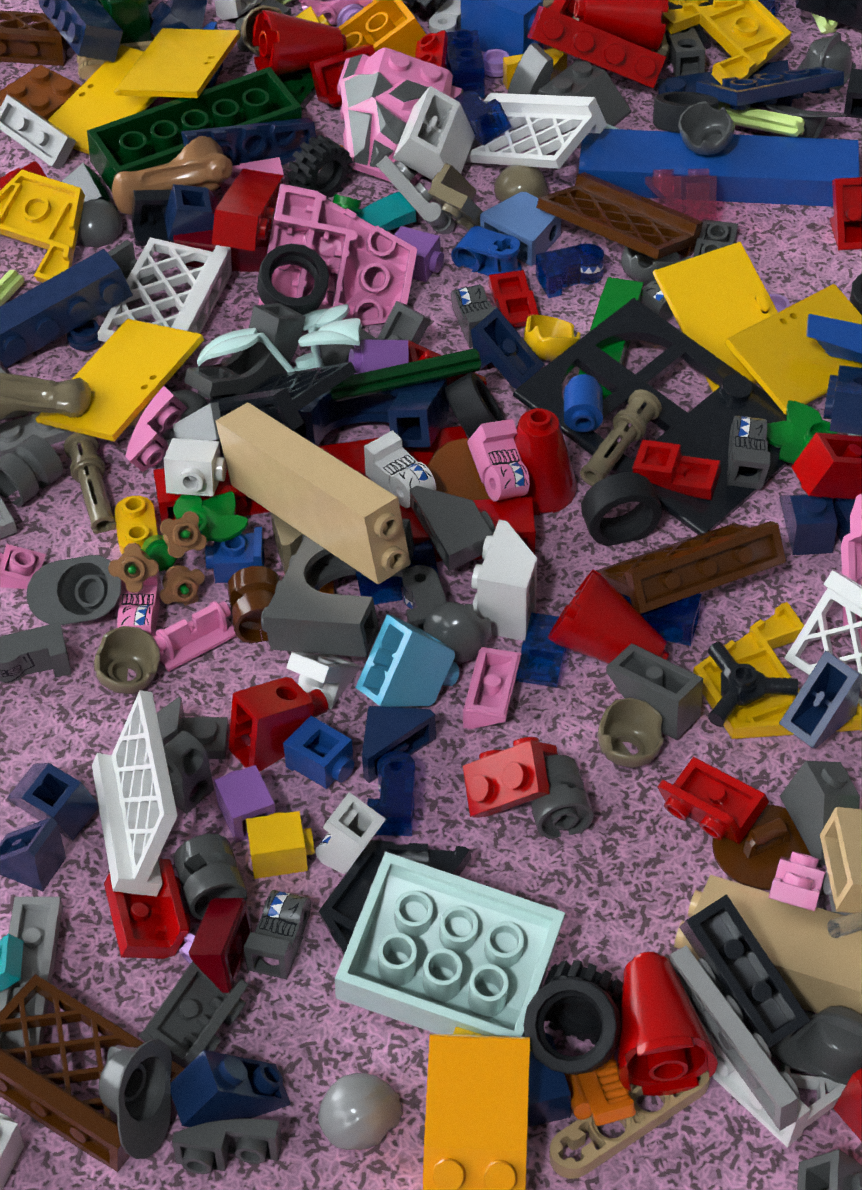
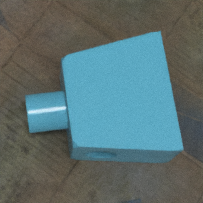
[355,614,459,707]

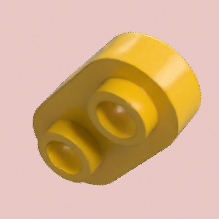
[115,496,158,554]

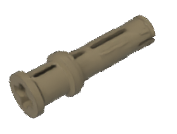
[580,389,662,486]
[63,432,116,534]

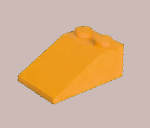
[338,0,426,58]
[423,1033,530,1190]

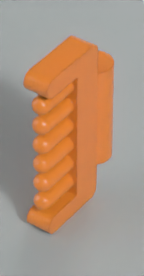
[564,1054,636,1126]

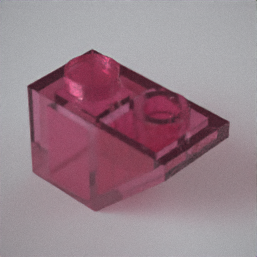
[645,169,717,219]

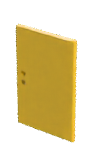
[114,28,241,98]
[48,45,158,155]
[652,242,778,392]
[725,284,862,415]
[35,318,204,442]

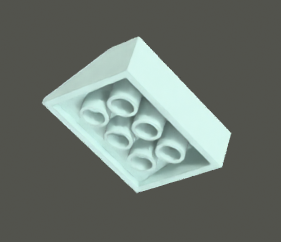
[335,852,565,1037]

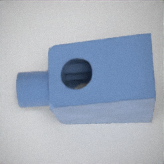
[480,192,561,267]

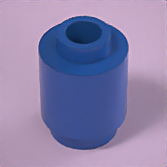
[564,374,603,432]

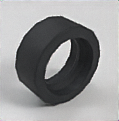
[653,92,719,133]
[257,243,329,315]
[445,372,505,438]
[581,472,662,546]
[523,977,622,1075]

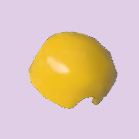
[524,315,581,362]

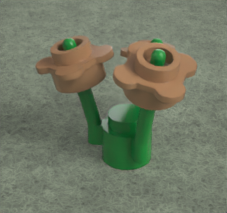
[108,511,207,606]

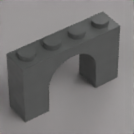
[261,519,416,657]

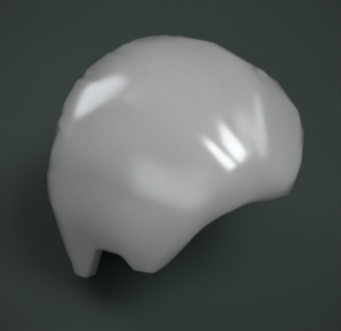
[318,1073,403,1150]

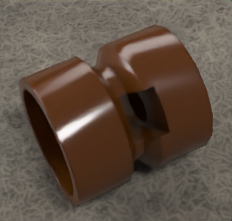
[227,566,280,644]

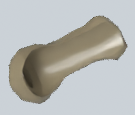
[0,373,91,420]

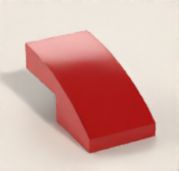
[488,270,539,328]
[632,439,721,500]

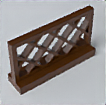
[0,10,70,66]
[536,172,703,259]
[596,521,786,614]
[0,974,185,1172]

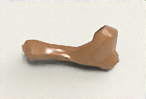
[112,136,233,215]

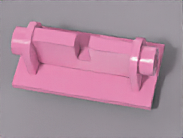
[154,601,236,672]

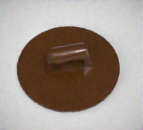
[712,805,818,890]

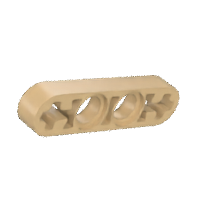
[549,1070,710,1179]

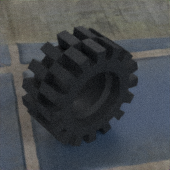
[287,135,353,199]
[542,960,623,1045]

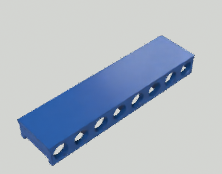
[578,129,860,207]

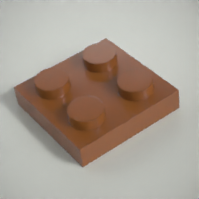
[0,65,81,120]

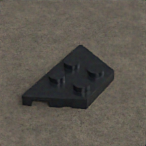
[319,840,472,956]

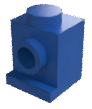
[205,527,265,583]
[283,716,355,789]

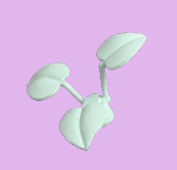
[197,304,362,373]

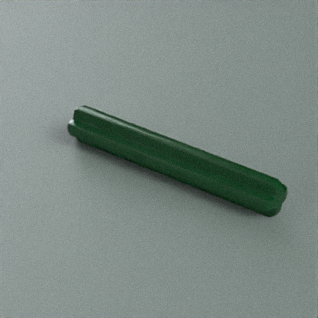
[330,348,481,402]

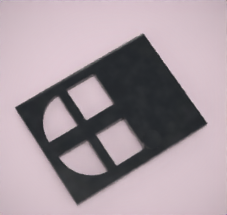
[513,298,789,535]

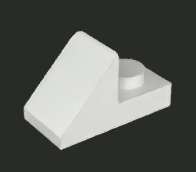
[286,652,361,709]

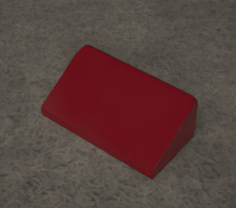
[189,898,253,993]

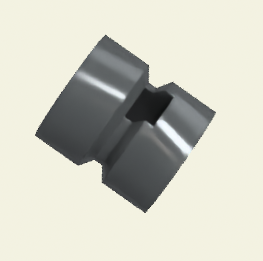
[0,435,63,507]
[529,754,594,839]
[174,834,247,921]

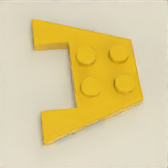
[662,0,792,85]
[0,170,85,283]
[693,602,862,739]

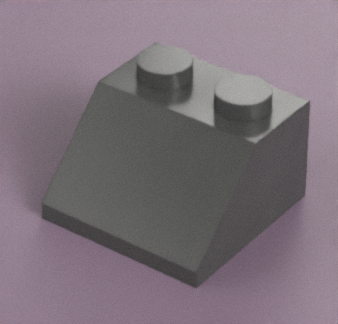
[538,59,631,133]

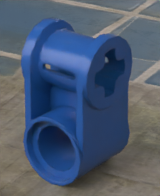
[451,226,522,276]

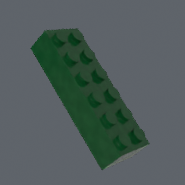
[87,67,302,192]

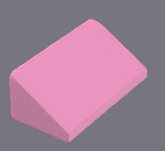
[463,647,521,729]

